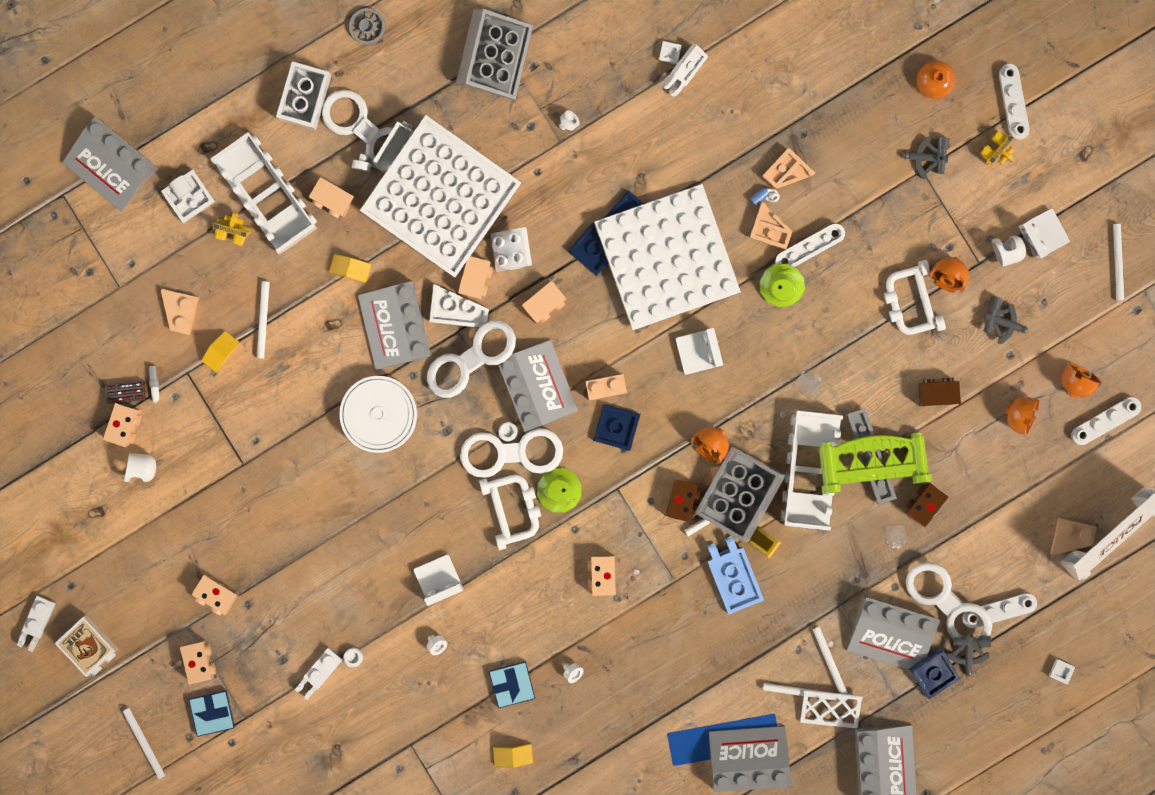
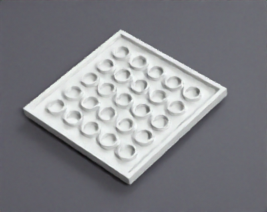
[360,115,522,277]
[594,184,741,331]

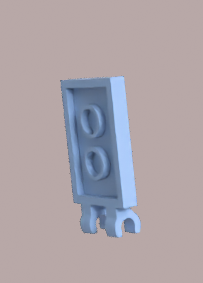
[707,536,764,614]

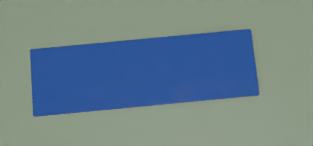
[667,713,777,766]

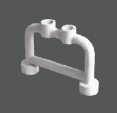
[883,260,946,335]
[479,475,541,550]

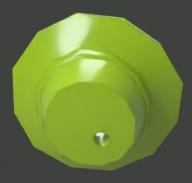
[760,264,805,307]
[537,468,582,513]

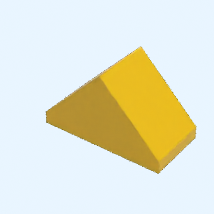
[329,254,371,283]
[201,331,240,373]
[748,526,781,558]
[493,744,533,768]

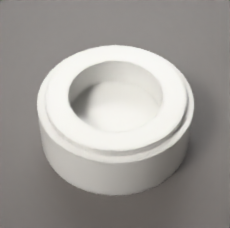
[498,422,518,441]
[343,647,363,667]

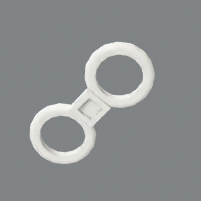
[322,90,393,172]
[427,321,516,398]
[460,428,563,478]
[906,562,992,640]

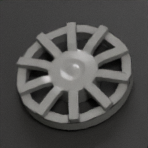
[349,8,385,45]

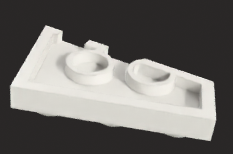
[429,284,489,328]

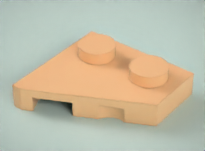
[762,148,815,189]
[750,203,792,250]
[161,289,199,335]
[1050,518,1097,555]

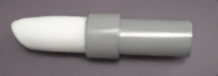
[149,366,159,403]

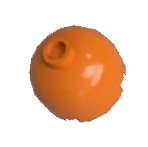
[916,61,955,99]
[929,257,969,293]
[1061,363,1102,399]
[1005,396,1040,436]
[690,427,729,464]

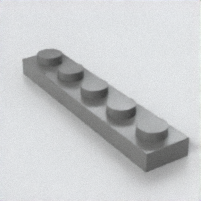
[846,408,897,505]

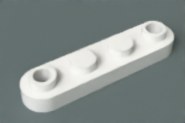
[999,64,1030,140]
[775,224,845,267]
[1071,397,1141,445]
[962,593,1037,628]

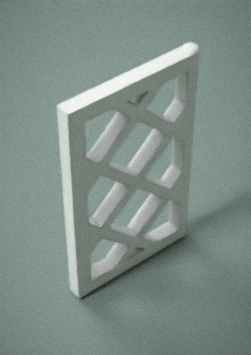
[800,690,863,728]

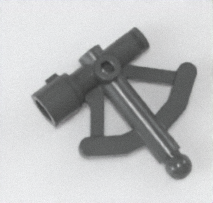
[902,137,950,179]
[983,296,1028,344]
[947,634,991,676]

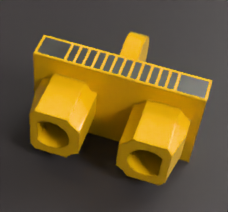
[980,131,1014,166]
[213,211,251,246]

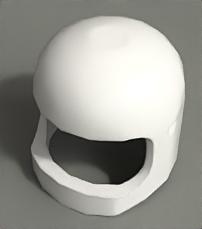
[992,235,1026,267]
[124,453,156,482]

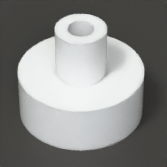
[559,110,579,131]
[351,154,372,172]
[427,635,447,655]
[563,663,583,683]

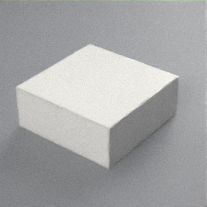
[659,41,682,65]
[1049,659,1075,685]

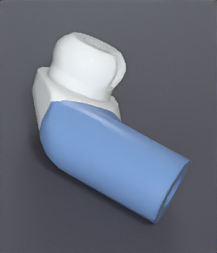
[750,188,780,206]

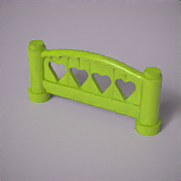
[819,432,932,494]

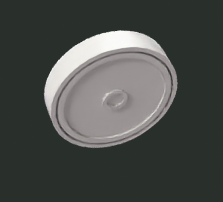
[340,376,418,453]

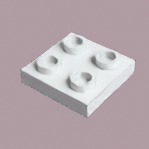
[161,170,215,223]
[490,227,532,272]

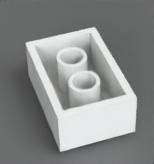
[276,61,332,131]

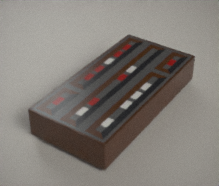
[105,381,147,404]

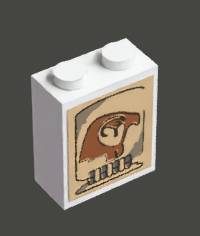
[55,615,118,677]

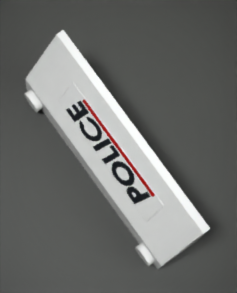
[1060,486,1155,581]

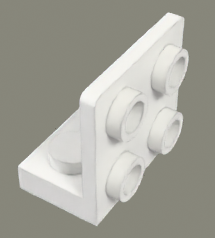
[1018,209,1070,260]
[676,328,723,375]
[414,555,464,606]

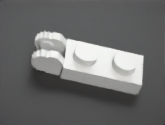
[662,43,708,96]
[17,595,56,652]
[295,647,343,700]

